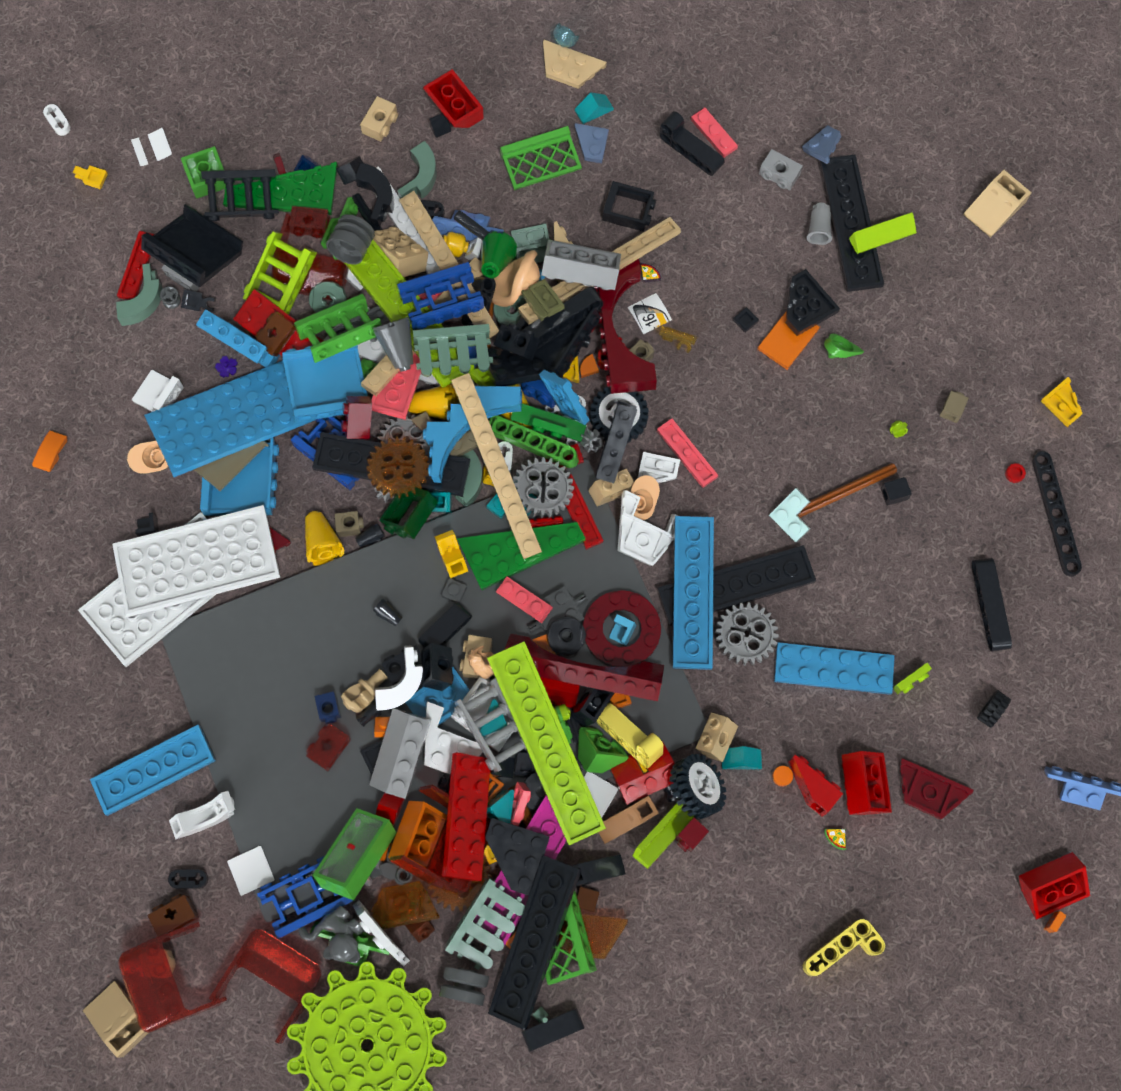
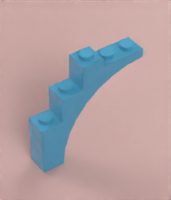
[423,386,522,483]

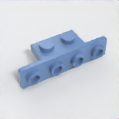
[432,210,504,241]
[1044,766,1121,810]

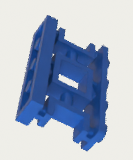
[397,262,484,330]
[291,416,363,490]
[257,856,353,939]

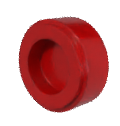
[1005,463,1026,483]

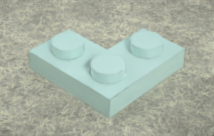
[769,488,810,542]

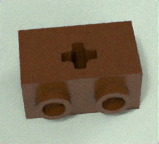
[256,312,296,357]
[147,894,199,938]

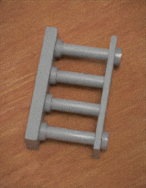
[454,678,526,773]

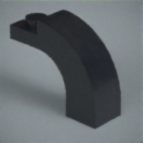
[355,163,394,228]

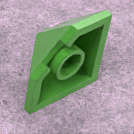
[578,727,629,773]

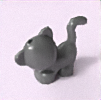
[298,905,365,964]

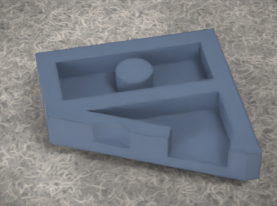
[575,123,609,163]
[802,125,841,164]

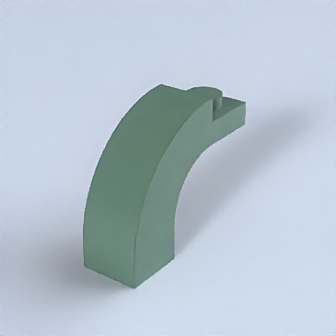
[397,141,437,199]
[116,263,163,326]
[453,450,483,507]

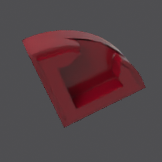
[273,153,286,175]

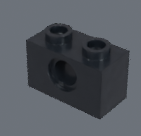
[421,643,454,691]
[570,687,614,727]

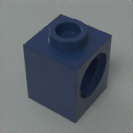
[314,691,341,724]

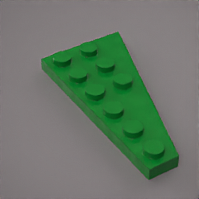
[223,162,338,215]
[457,522,586,590]

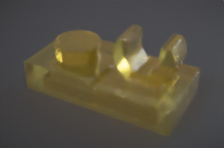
[659,326,698,353]

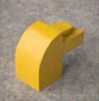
[435,530,468,578]

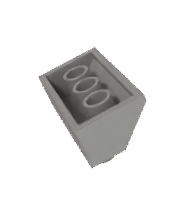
[541,239,621,290]
[369,708,432,799]

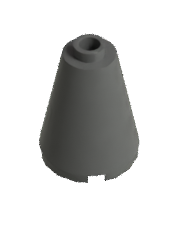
[373,317,414,372]

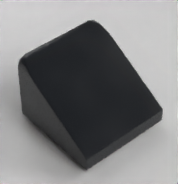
[429,113,451,138]
[492,755,515,778]

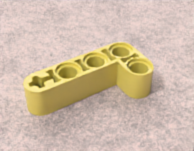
[596,702,663,768]
[803,919,885,976]

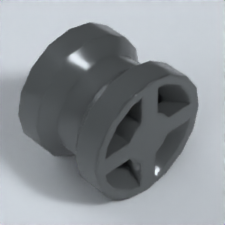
[160,286,181,309]

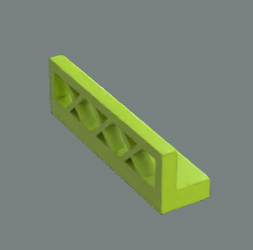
[632,804,694,869]

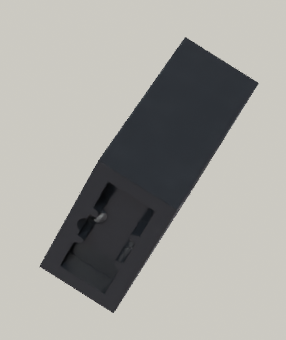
[602,181,657,232]

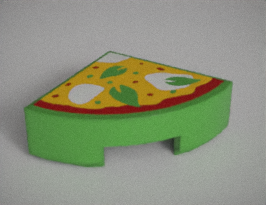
[824,829,846,850]

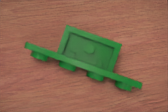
[510,404,586,442]

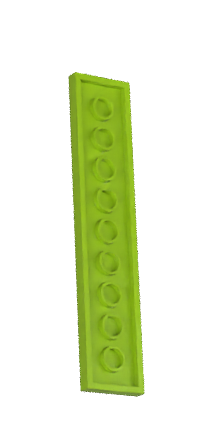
[345,240,474,388]
[487,641,606,845]

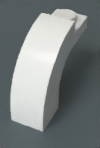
[375,645,423,710]
[169,791,235,839]

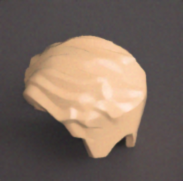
[468,646,494,679]

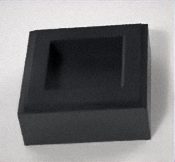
[733,307,759,333]

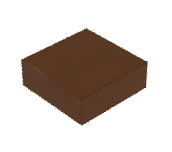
[577,887,600,912]

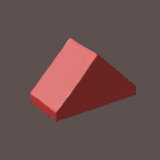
[375,793,405,827]

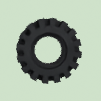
[977,690,1011,728]

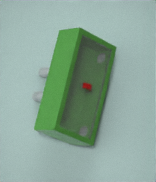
[313,808,397,901]

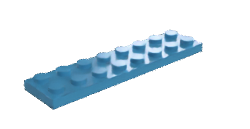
[673,516,714,670]

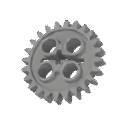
[377,415,430,452]
[513,457,574,518]
[715,602,779,666]

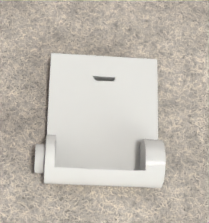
[451,677,514,752]

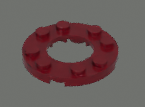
[583,590,661,667]

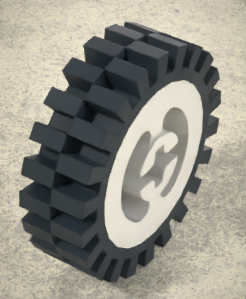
[590,387,649,443]
[669,754,726,819]

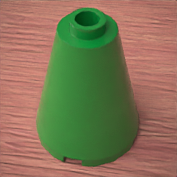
[481,231,517,278]

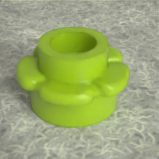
[890,421,908,438]

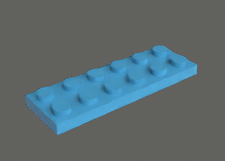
[774,643,894,695]
[90,725,216,816]

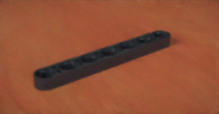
[1032,451,1082,577]

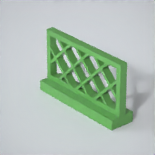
[500,126,582,190]
[545,891,597,985]

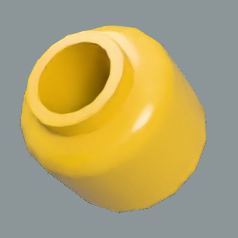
[443,232,469,258]

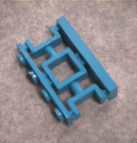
[196,310,280,367]

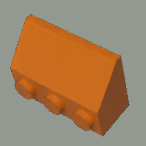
[387,801,447,875]

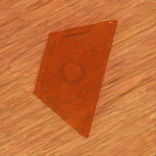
[371,881,439,929]
[558,914,628,960]

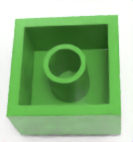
[181,146,226,199]

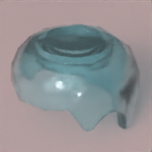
[553,23,579,48]

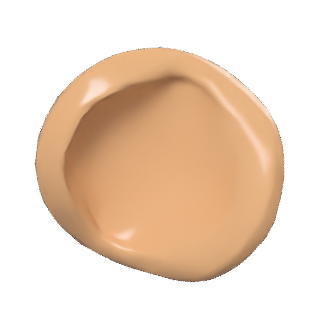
[492,250,540,307]

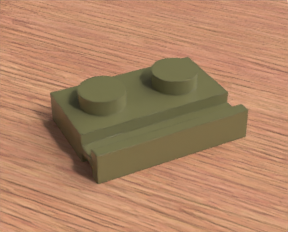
[521,279,564,321]

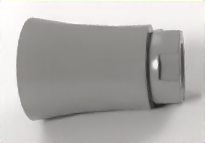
[807,202,832,245]

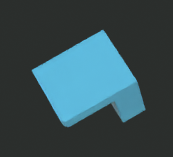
[609,614,637,646]

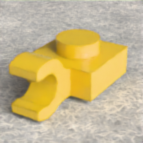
[73,165,108,189]

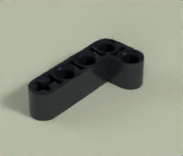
[660,111,725,176]

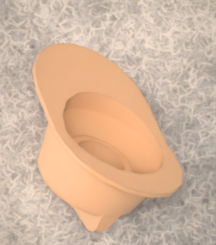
[127,441,168,473]
[630,475,660,520]

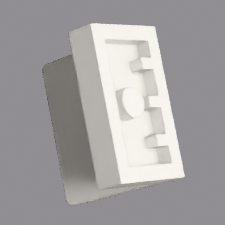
[132,370,184,412]

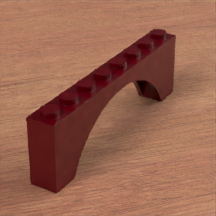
[594,259,657,394]
[504,634,664,701]

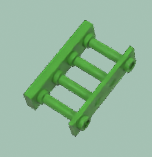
[294,294,382,363]

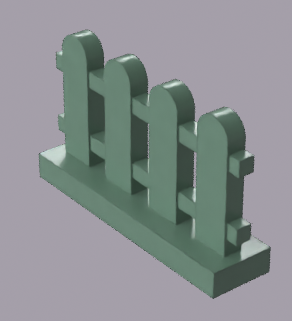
[413,324,493,377]
[444,876,525,970]

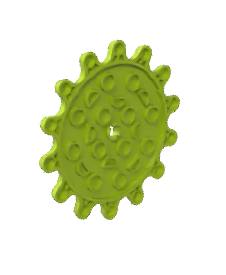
[287,962,447,1091]

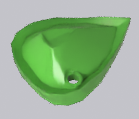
[824,334,864,359]

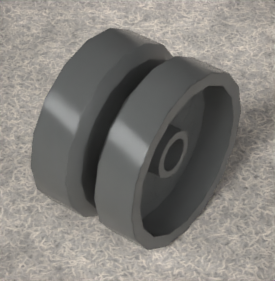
[439,967,489,1006]

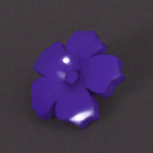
[215,356,238,378]

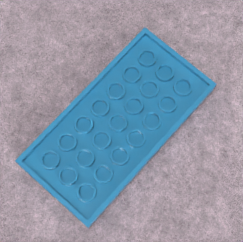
[144,361,315,477]

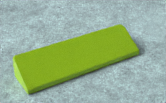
[849,212,917,254]

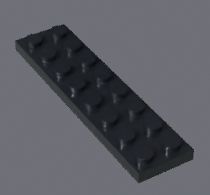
[819,154,884,292]
[312,432,471,497]
[657,545,816,625]
[488,855,581,1030]

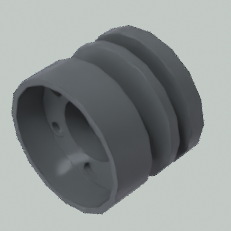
[326,214,375,265]

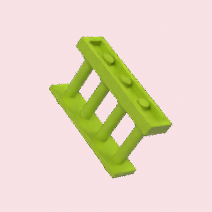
[243,231,317,314]

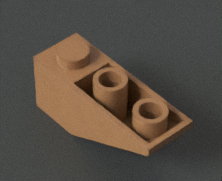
[598,796,659,844]

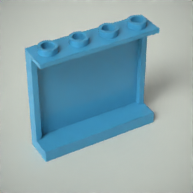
[282,345,367,423]
[200,438,279,516]

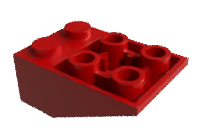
[788,755,843,817]

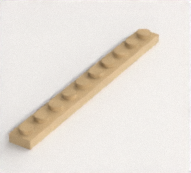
[399,191,499,339]
[518,217,681,324]
[361,257,484,396]
[451,373,542,559]

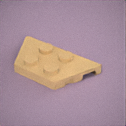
[543,40,607,89]

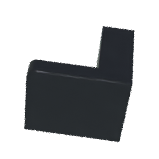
[336,156,363,185]
[881,477,912,506]
[135,512,159,537]

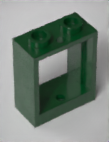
[379,486,438,539]

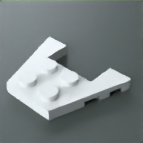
[617,490,678,566]
[424,702,483,774]
[353,900,410,966]

